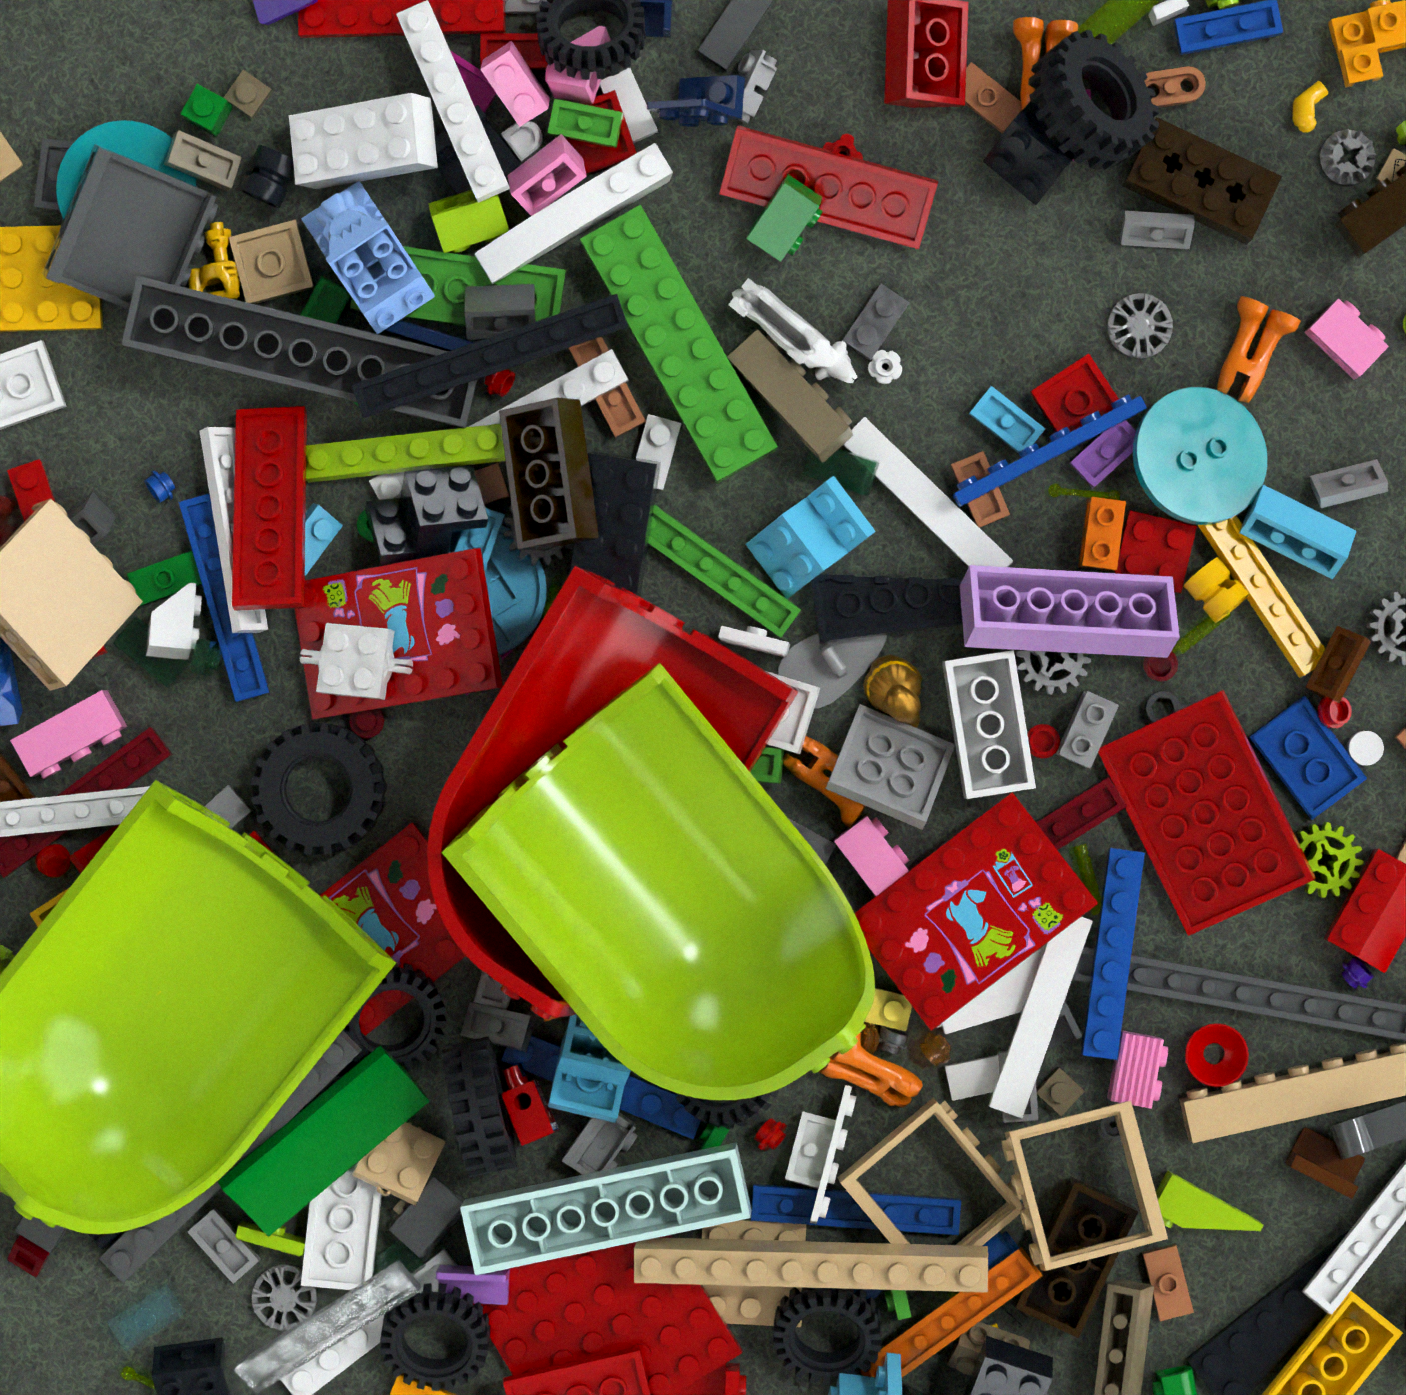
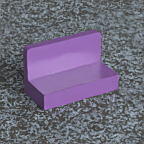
[436,1265,510,1305]

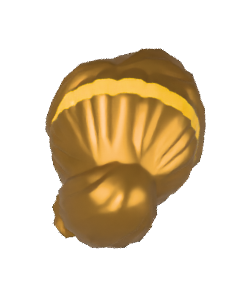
[863,654,922,728]

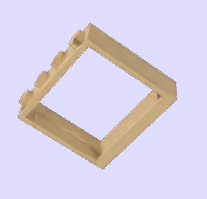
[837,1098,1024,1246]
[1002,1101,1168,1271]

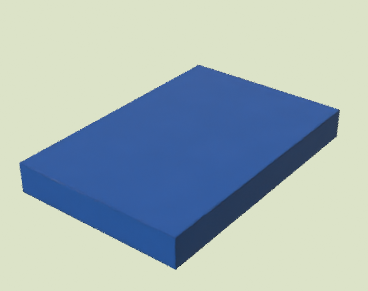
[1248,696,1367,820]

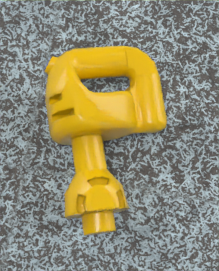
[188,222,240,299]

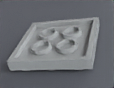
[825,704,955,830]

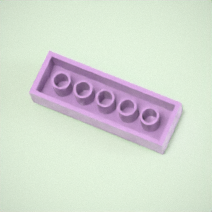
[960,565,1180,658]

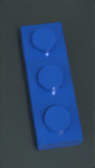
[1173,0,1283,55]

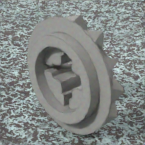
[1320,129,1377,185]

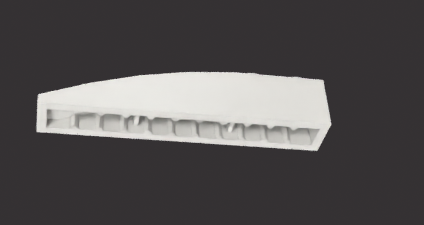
[474,143,673,284]

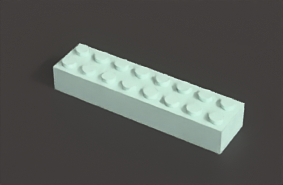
[460,1142,752,1276]

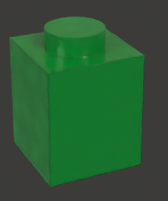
[181,84,233,137]

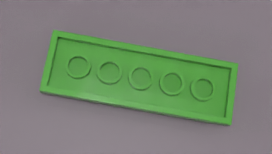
[350,246,566,327]

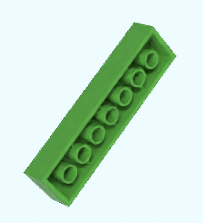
[580,205,778,484]

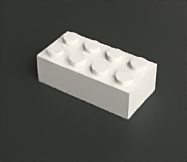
[289,93,438,189]
[942,650,1036,799]

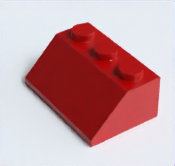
[884,0,968,108]
[1323,849,1406,973]

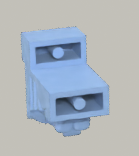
[301,181,435,334]

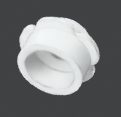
[868,350,902,384]

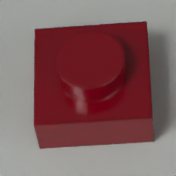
[7,1235,50,1278]

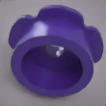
[1341,957,1373,989]

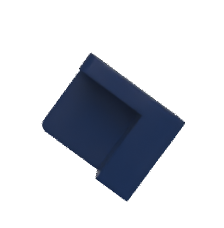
[640,0,672,38]

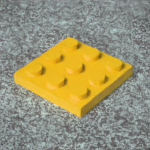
[0,225,103,332]

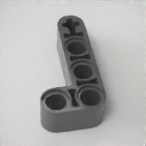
[1330,1101,1406,1160]

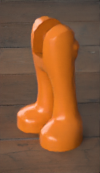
[1013,17,1078,110]
[1217,296,1301,403]
[783,736,866,828]
[819,1032,923,1108]

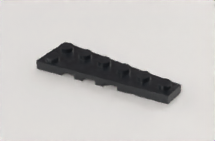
[811,574,963,644]
[1186,1230,1349,1395]

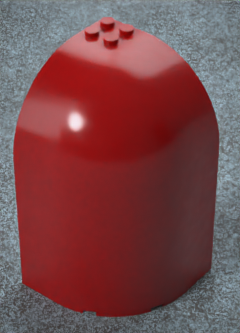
[427,566,799,1020]

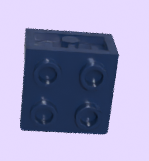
[647,75,745,127]

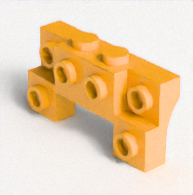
[1328,0,1406,88]

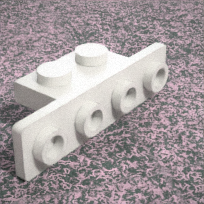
[785,1085,856,1224]

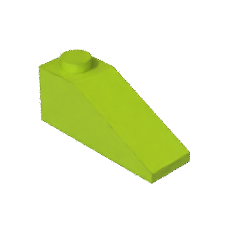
[1156,1170,1264,1231]

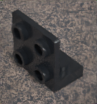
[435,105,521,194]
[152,1337,230,1395]

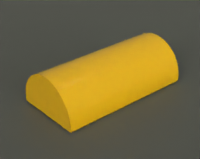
[1261,1291,1403,1395]

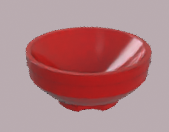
[1185,1023,1249,1087]

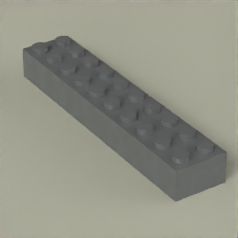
[121,276,477,428]

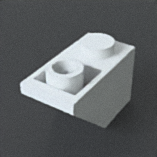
[146,583,202,660]

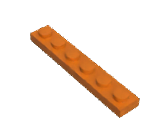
[860,1247,1043,1377]

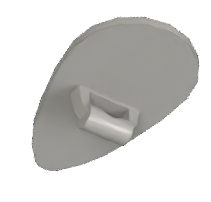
[778,633,887,709]

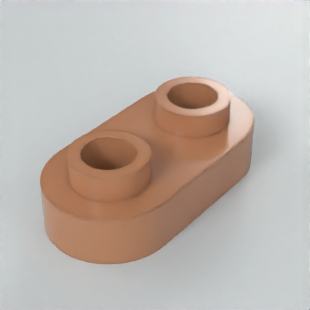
[1144,66,1206,108]

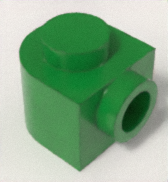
[1152,1365,1197,1395]

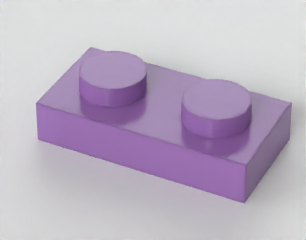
[1069,421,1136,489]

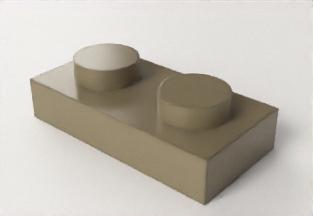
[164,130,242,191]

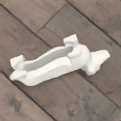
[728,278,858,383]

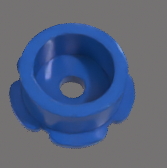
[144,470,175,503]

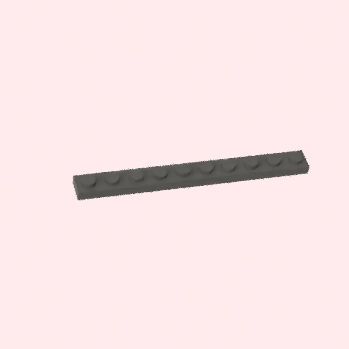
[1072,946,1406,1040]
[99,1030,362,1283]

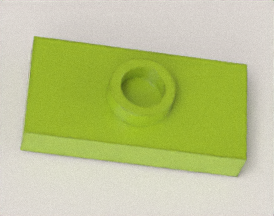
[235,1221,306,1257]

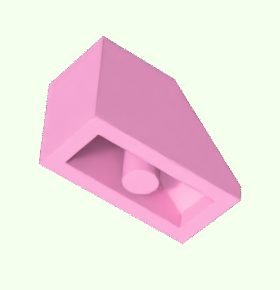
[545,26,611,105]

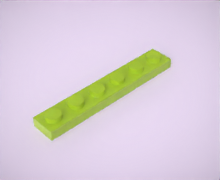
[306,424,506,483]

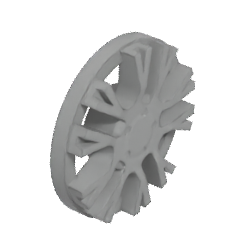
[1107,293,1173,359]
[252,1264,317,1331]

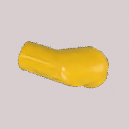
[1292,81,1328,133]

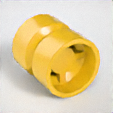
[1183,557,1249,623]

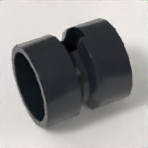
[239,145,294,208]

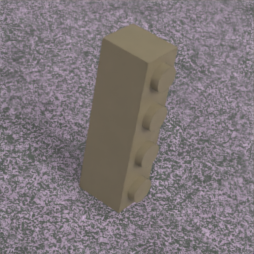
[727,329,853,463]
[1094,1279,1154,1395]

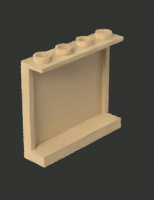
[0,499,143,691]

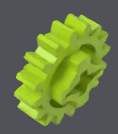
[1297,822,1364,898]

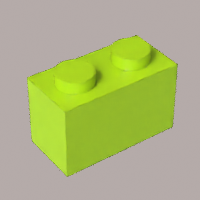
[428,190,509,253]

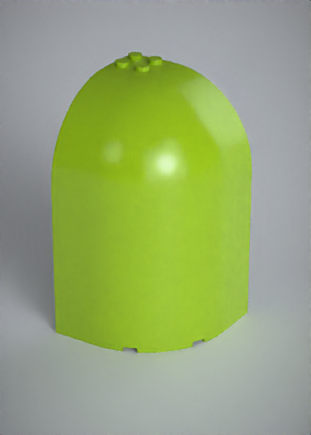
[442,663,875,1100]
[0,780,396,1234]

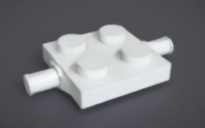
[300,623,413,700]

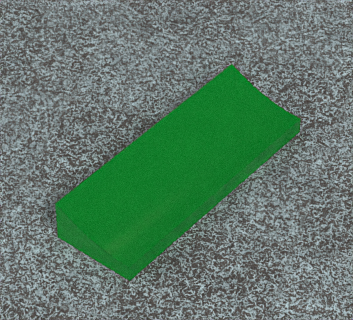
[218,1046,430,1237]

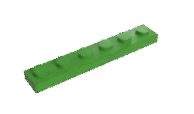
[648,505,801,638]

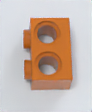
[1078,497,1126,572]

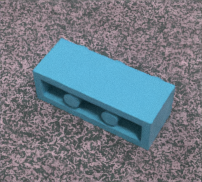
[1239,485,1356,579]

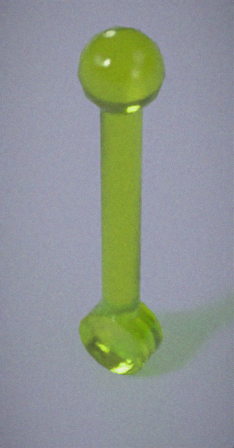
[1048,483,1121,500]
[120,1366,155,1389]

